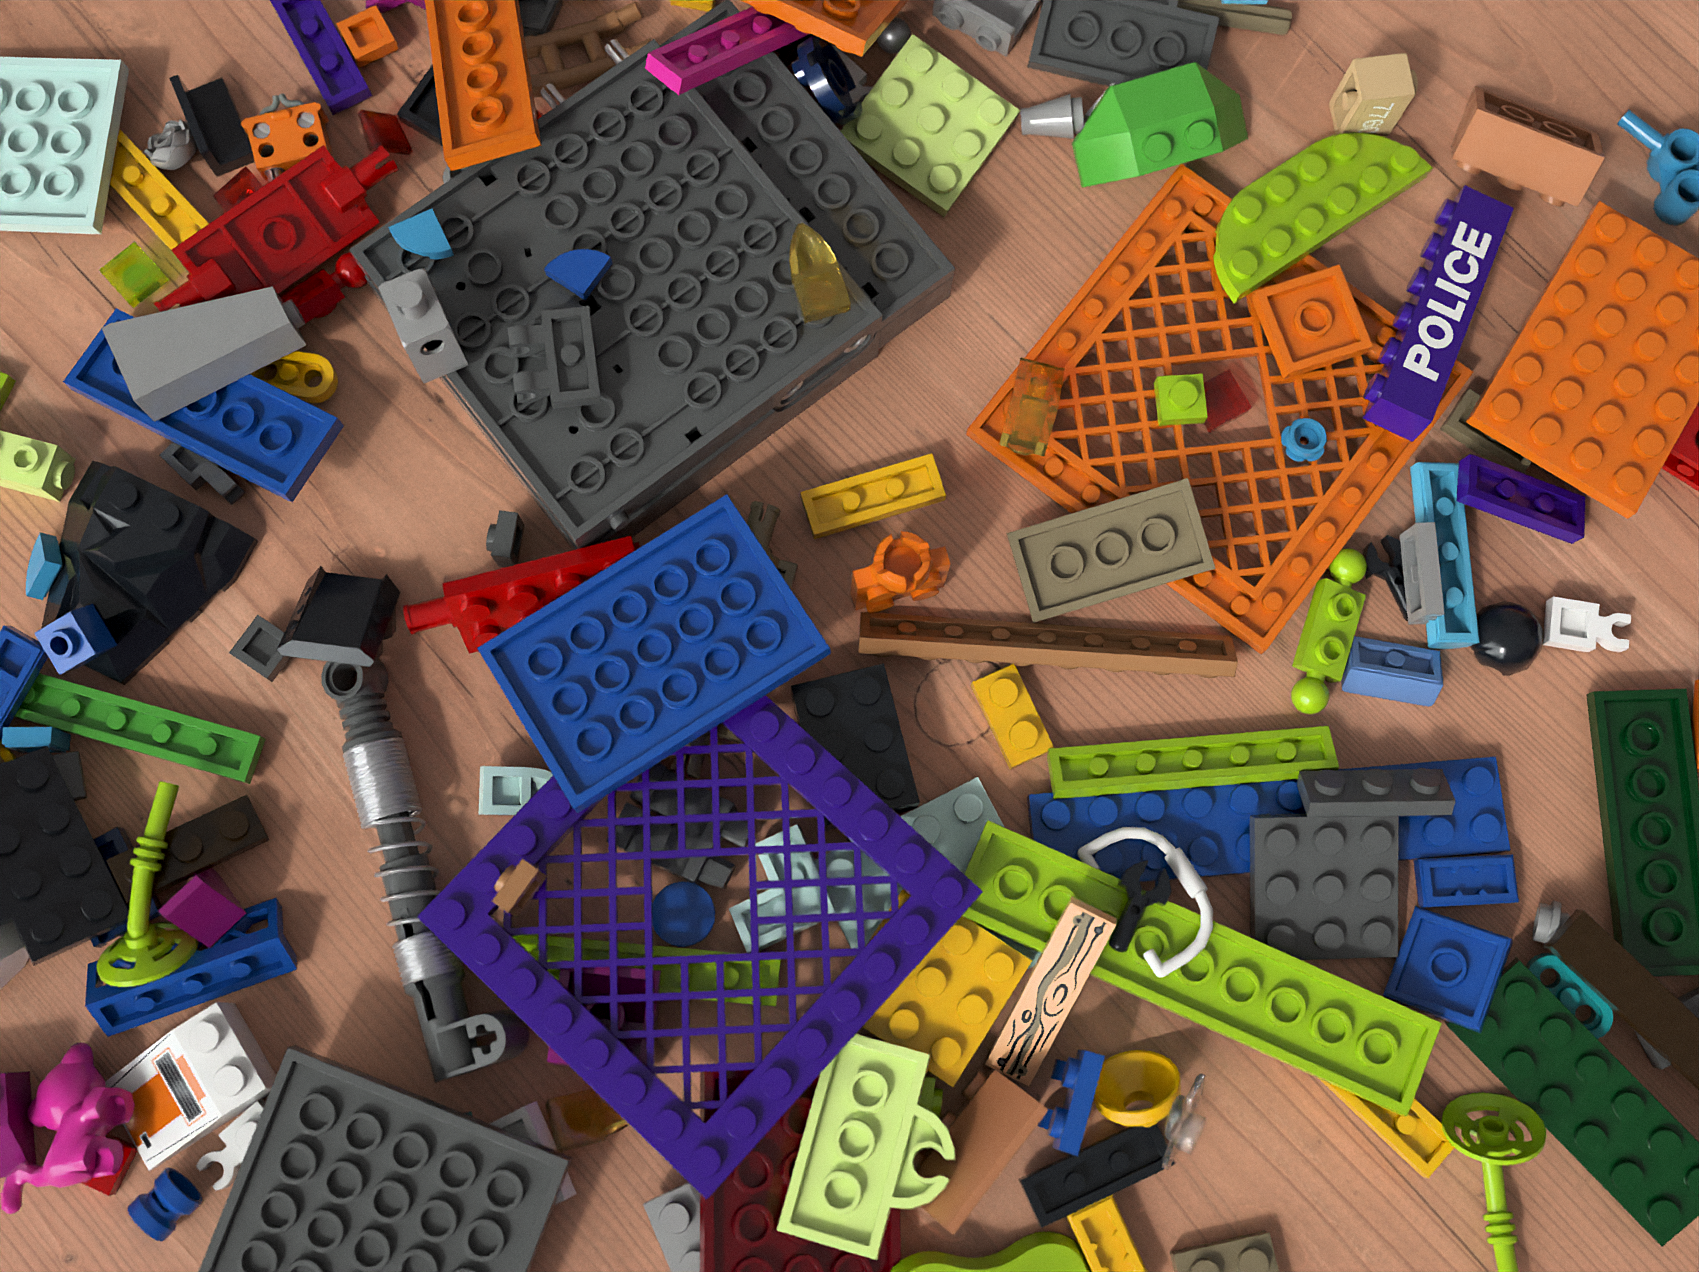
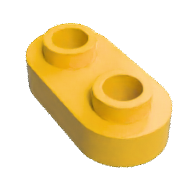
[250,351,338,403]

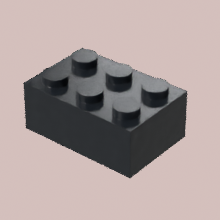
[791,663,920,831]

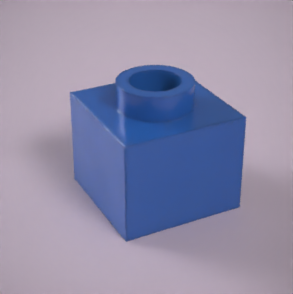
[34,604,117,675]

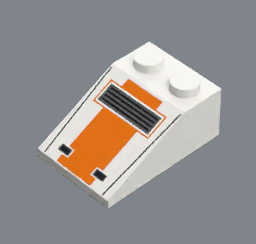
[106,1002,276,1170]

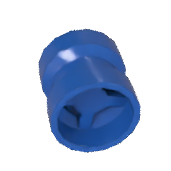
[127,1167,203,1242]

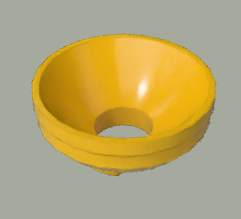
[1093,1050,1181,1128]

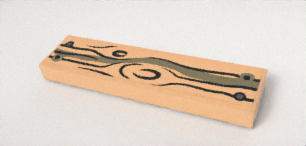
[985,896,1117,1086]

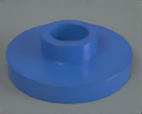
[652,882,716,947]

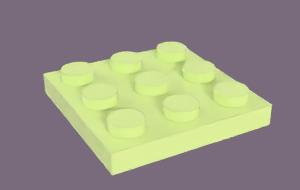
[840,34,1020,217]

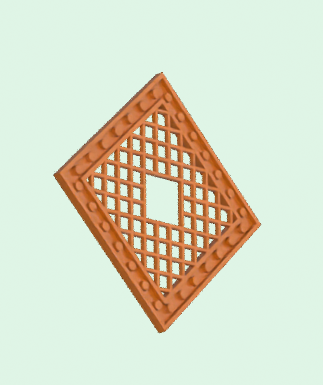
[966,164,1473,655]

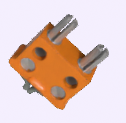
[241,94,334,182]

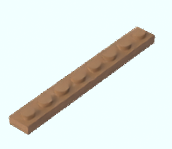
[858,612,1238,678]

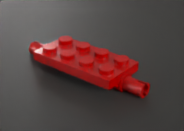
[154,145,399,312]
[403,536,642,654]

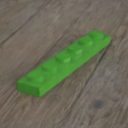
[14,673,266,784]

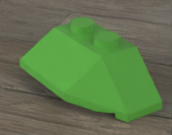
[1072,62,1248,187]

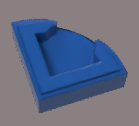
[544,249,613,300]

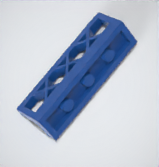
[85,898,297,1037]

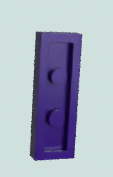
[270,0,372,115]
[1456,454,1586,544]

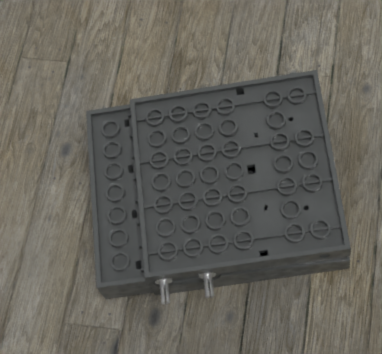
[349,0,955,550]

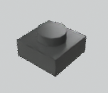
[486,510,525,568]
[229,615,291,682]

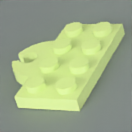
[777,1034,956,1260]

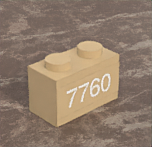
[1329,53,1418,137]

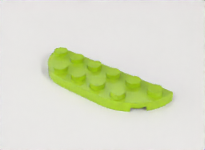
[1213,133,1433,304]

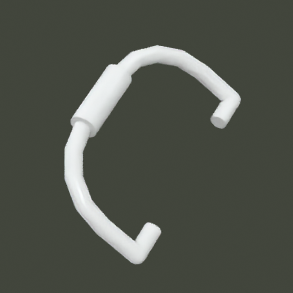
[1077,827,1213,978]

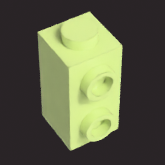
[0,430,75,502]

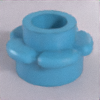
[1281,418,1327,462]

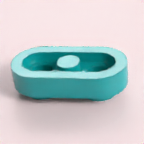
[1526,953,1613,1039]

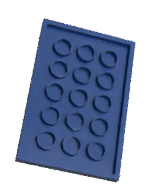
[477,494,831,813]

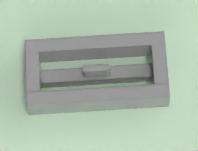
[1399,522,1445,625]

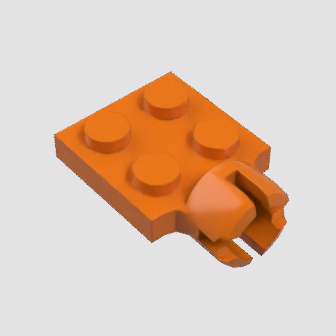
[850,531,951,613]

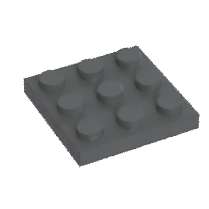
[1250,813,1398,960]

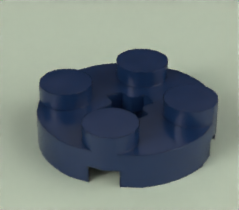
[792,35,862,125]

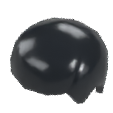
[1470,601,1543,676]

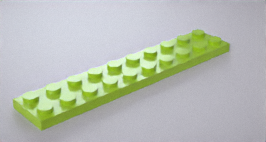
[962,820,1442,1116]

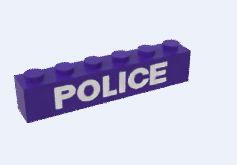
[1363,185,1514,442]

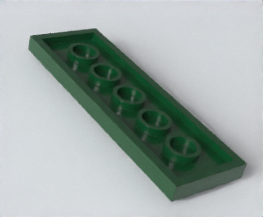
[1586,689,1699,976]
[1444,957,1699,1247]

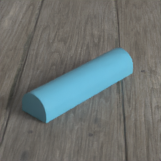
[1410,462,1480,649]

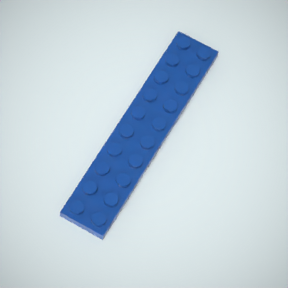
[1027,757,1511,882]

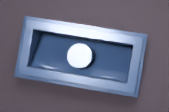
[1341,636,1443,706]

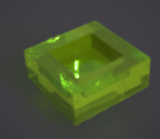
[99,241,169,308]

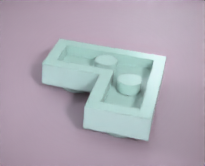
[729,824,838,953]

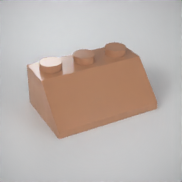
[1452,86,1605,207]
[914,1068,1048,1235]

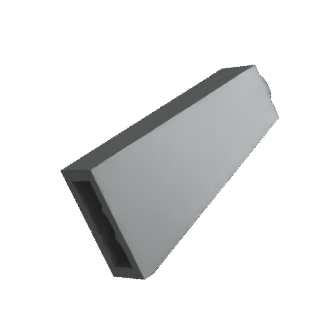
[102,286,307,422]

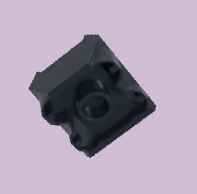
[277,566,400,667]

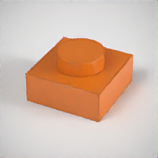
[336,5,399,68]

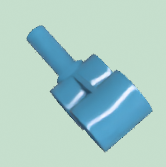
[1617,110,1699,225]

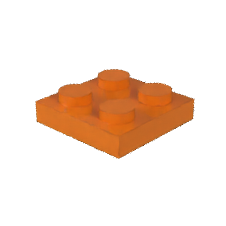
[1251,265,1373,380]

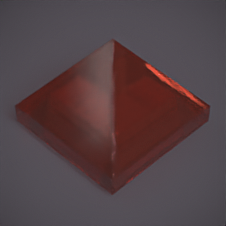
[358,110,413,155]

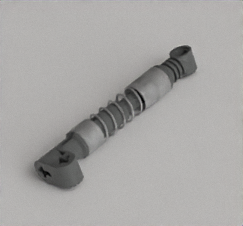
[321,660,529,1083]

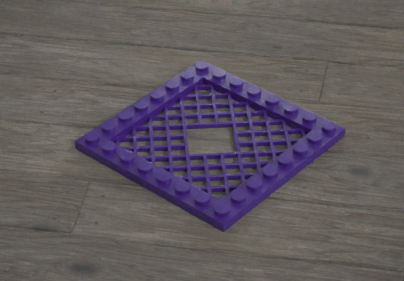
[417,695,983,1200]

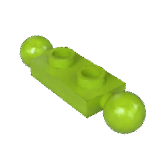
[1291,548,1367,714]

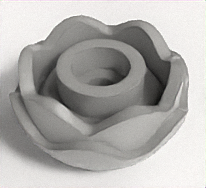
[144,119,198,170]

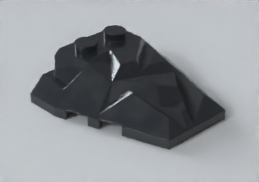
[41,461,258,685]

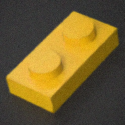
[970,664,1054,770]

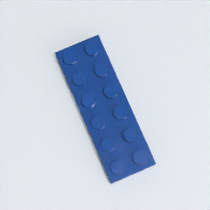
[63,308,344,503]

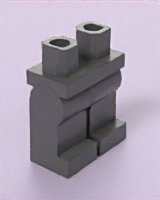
[606,763,756,889]

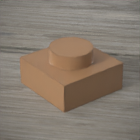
[492,859,547,918]

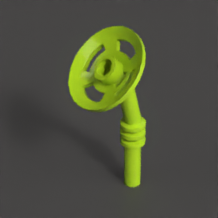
[96,781,199,987]
[1442,1092,1546,1272]

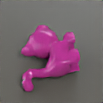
[1,1042,134,1214]

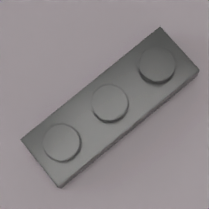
[1297,768,1456,817]

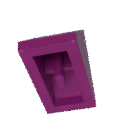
[158,868,246,948]

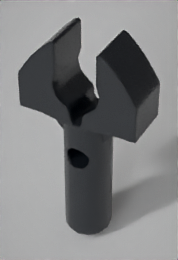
[1362,535,1408,621]
[1109,860,1171,953]

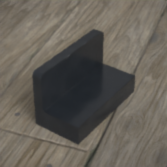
[169,75,255,177]

